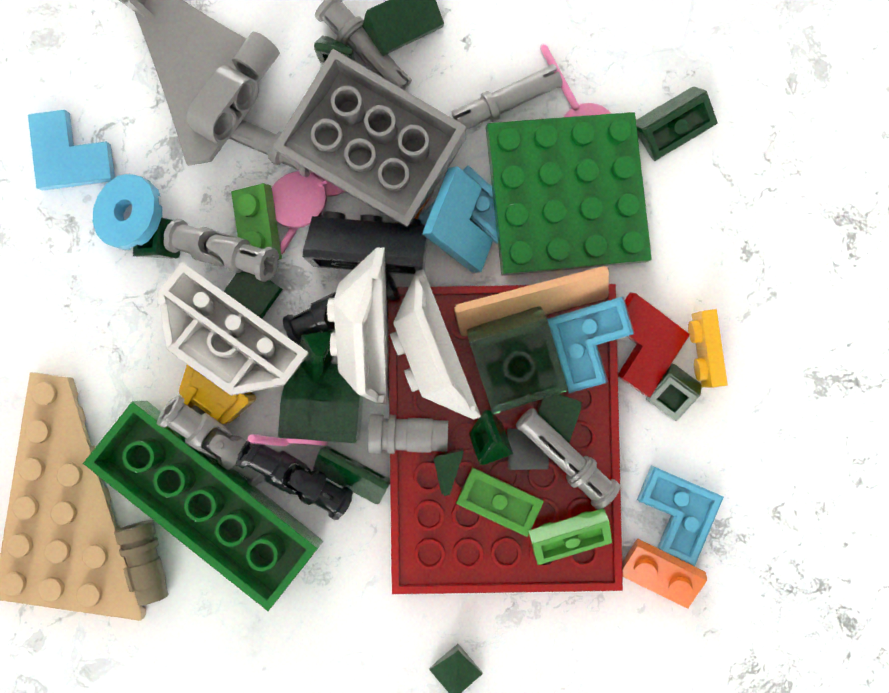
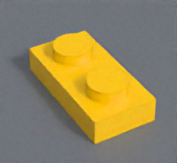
[688,309,728,388]

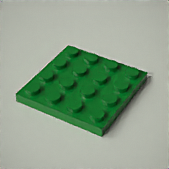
[485,112,652,276]

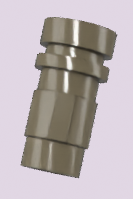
[114,520,169,605]

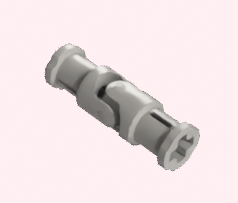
[164,219,279,282]
[157,395,265,487]

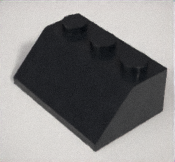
[302,211,427,275]

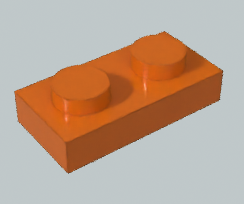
[622,538,707,609]

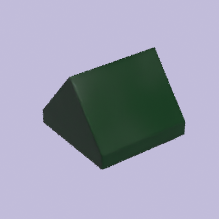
[300,331,334,384]
[469,410,514,465]

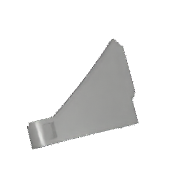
[119,0,280,166]

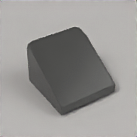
[507,429,549,470]

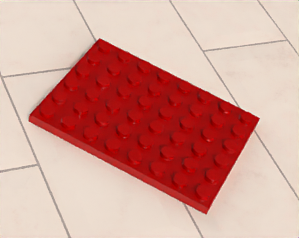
[388,284,623,594]

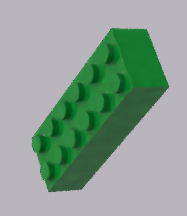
[83,401,323,612]

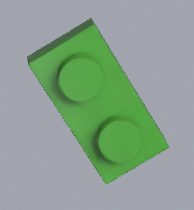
[231,183,282,260]
[456,467,544,537]
[528,508,612,565]

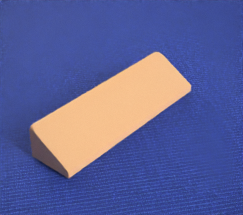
[454,266,609,336]

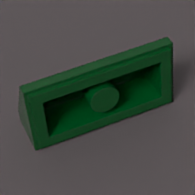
[362,0,444,56]
[636,87,718,161]
[313,446,390,504]

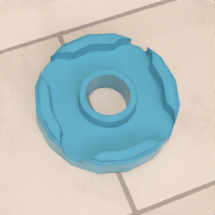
[93,174,162,250]

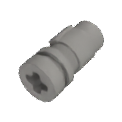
[368,414,448,454]

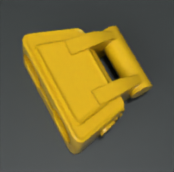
[179,364,256,430]

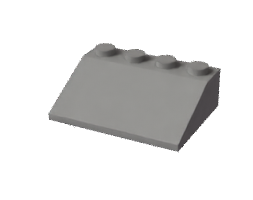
[273,49,467,228]

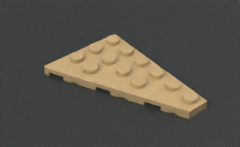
[0,372,146,621]

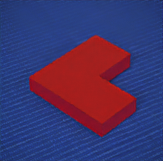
[618,292,690,397]

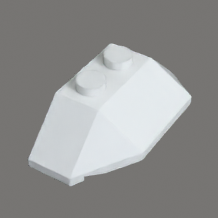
[327,248,389,404]
[157,262,309,396]
[390,269,481,420]

